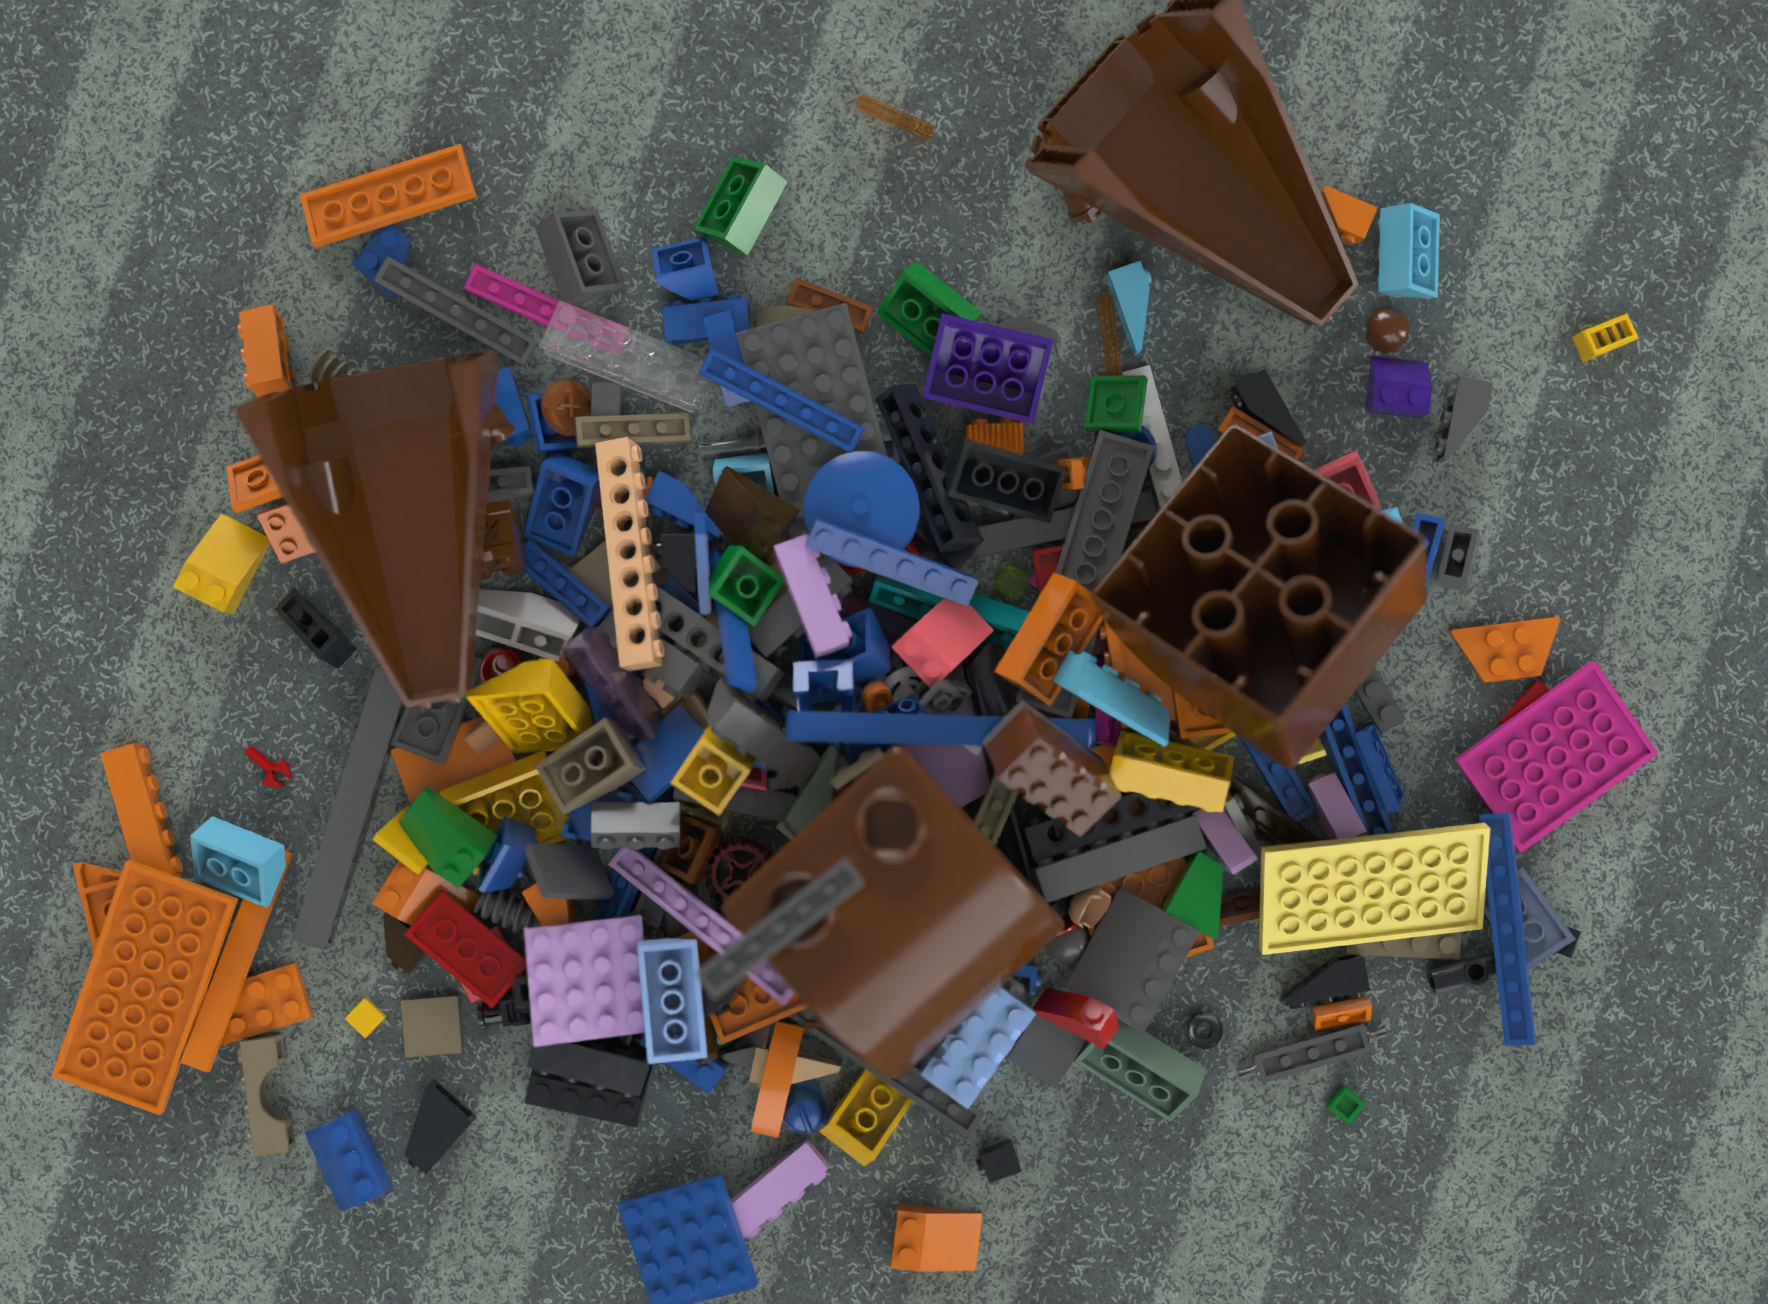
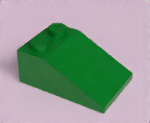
[399,786,498,889]

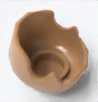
[1068,886,1111,928]

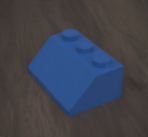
[799,607,890,685]
[305,1108,393,1211]

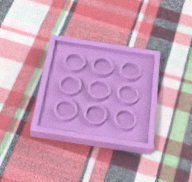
[524,915,645,1047]

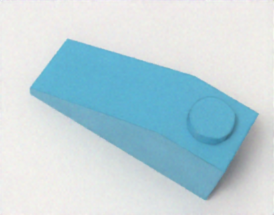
[1105,261,1152,356]

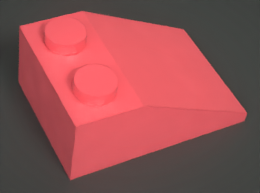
[891,598,994,689]

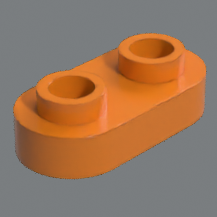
[861,681,894,713]

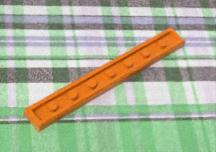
[180,850,293,1072]

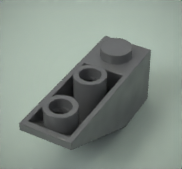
[1434,376,1493,463]

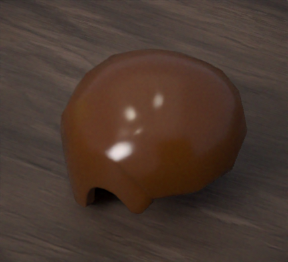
[1366,307,1410,354]

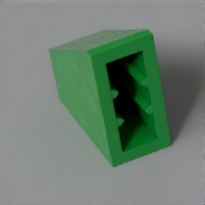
[1160,849,1224,940]

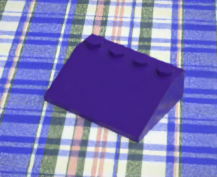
[922,313,1054,424]

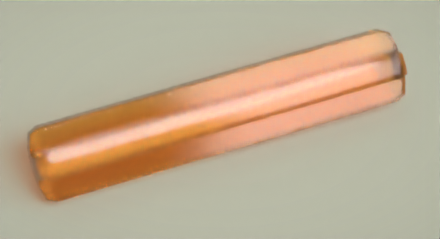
[856,94,935,141]
[1097,294,1123,376]

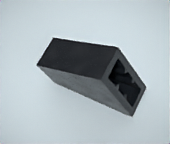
[404,1080,477,1174]

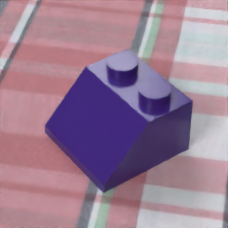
[1365,356,1432,419]

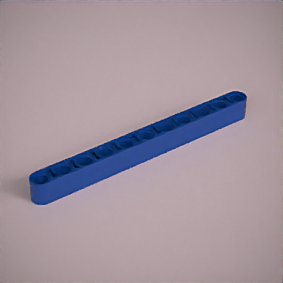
[786,711,1096,748]

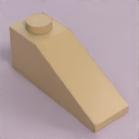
[749,1046,842,1088]

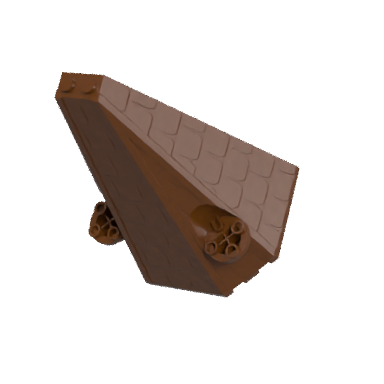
[1025,0,1359,327]
[234,350,515,710]

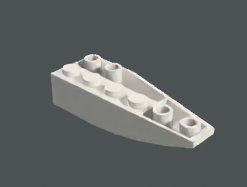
[475,589,583,662]

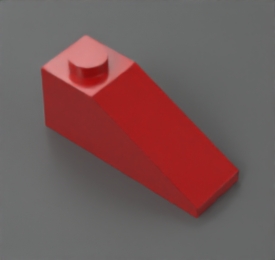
[1033,988,1119,1049]

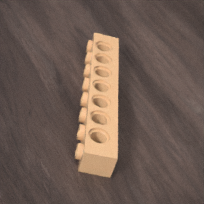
[595,437,665,671]

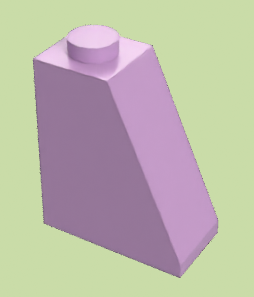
[1308,772,1367,840]
[1188,807,1258,875]

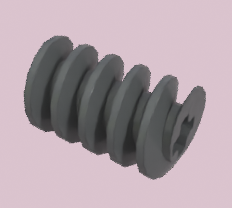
[473,889,537,935]

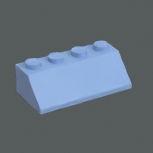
[638,938,707,1064]

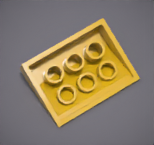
[466,659,594,754]
[439,750,570,875]

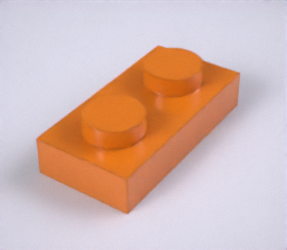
[1312,996,1372,1032]

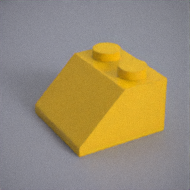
[670,727,756,815]

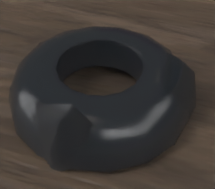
[1187,1012,1223,1049]

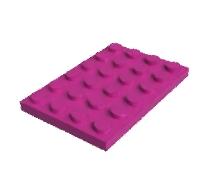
[1454,661,1658,853]

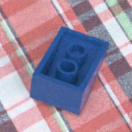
[523,452,601,557]

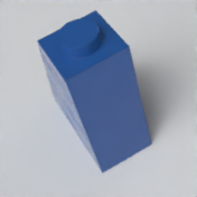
[495,367,534,446]

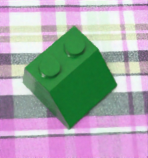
[707,546,785,627]

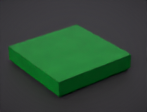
[1084,375,1148,432]

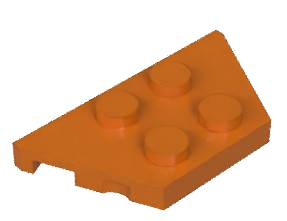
[1449,617,1560,683]
[73,862,122,953]

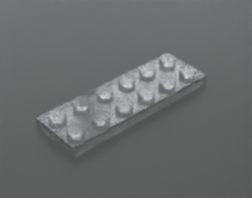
[538,300,712,415]

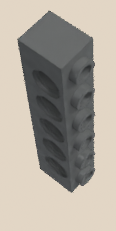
[633,580,785,702]

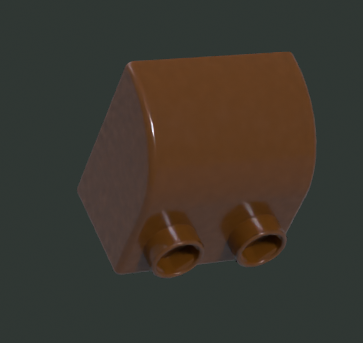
[1092,425,1428,769]
[723,746,1064,1079]

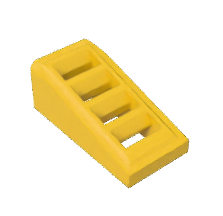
[1572,313,1639,362]

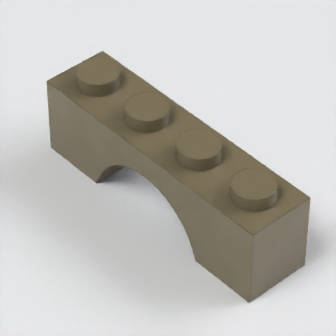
[238,1033,296,1157]

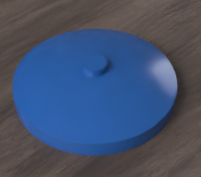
[804,451,920,568]

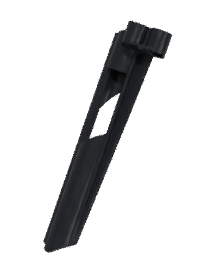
[965,642,1073,917]

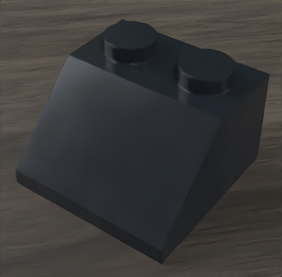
[912,518,985,570]

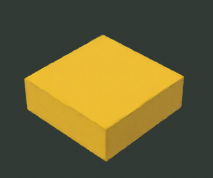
[345,997,387,1038]

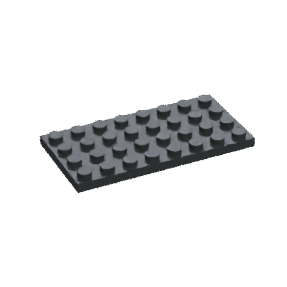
[736,303,888,539]

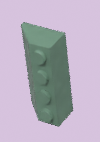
[1074,1019,1207,1122]

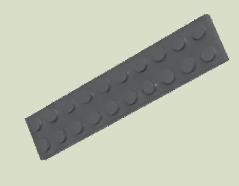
[1015,430,1155,719]

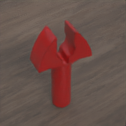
[244,746,293,788]

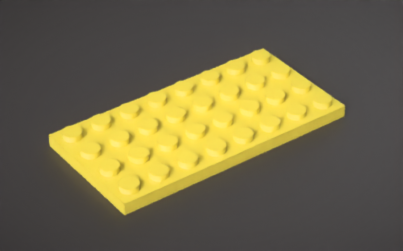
[1259,823,1490,955]

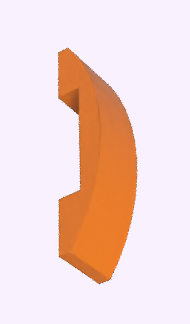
[751,1020,804,1138]

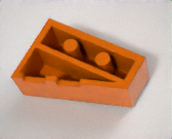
[237,304,296,397]

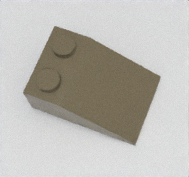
[535,718,646,815]

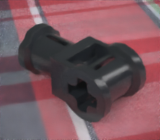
[477,996,531,1030]

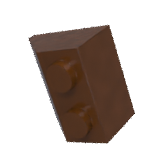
[658,813,722,884]

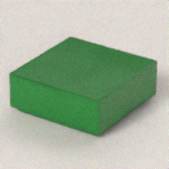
[1325,1084,1367,1126]

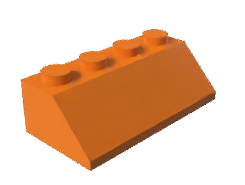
[994,573,1103,707]

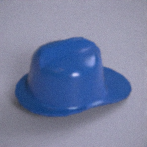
[783,1078,829,1134]

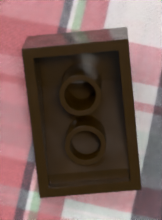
[705,466,800,565]

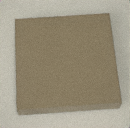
[401,995,464,1058]

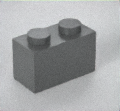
[1437,525,1481,592]

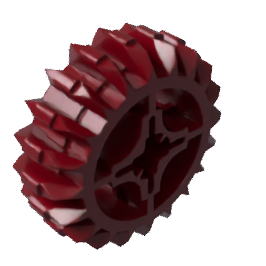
[703,834,773,906]

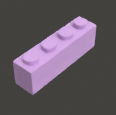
[774,534,852,659]
[731,1137,829,1240]

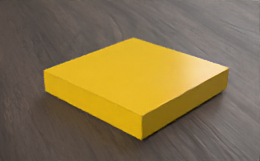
[372,805,429,875]

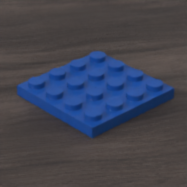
[617,1174,759,1304]

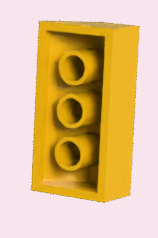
[1110,730,1234,812]

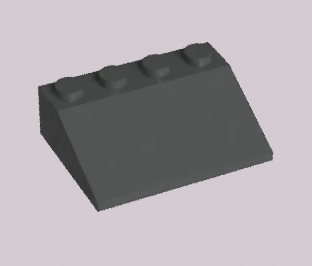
[1064,887,1200,1034]

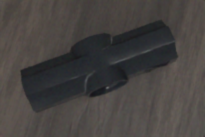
[1427,952,1497,994]

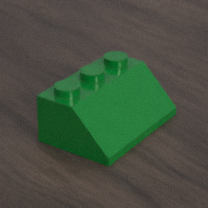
[693,156,788,256]
[876,261,982,358]

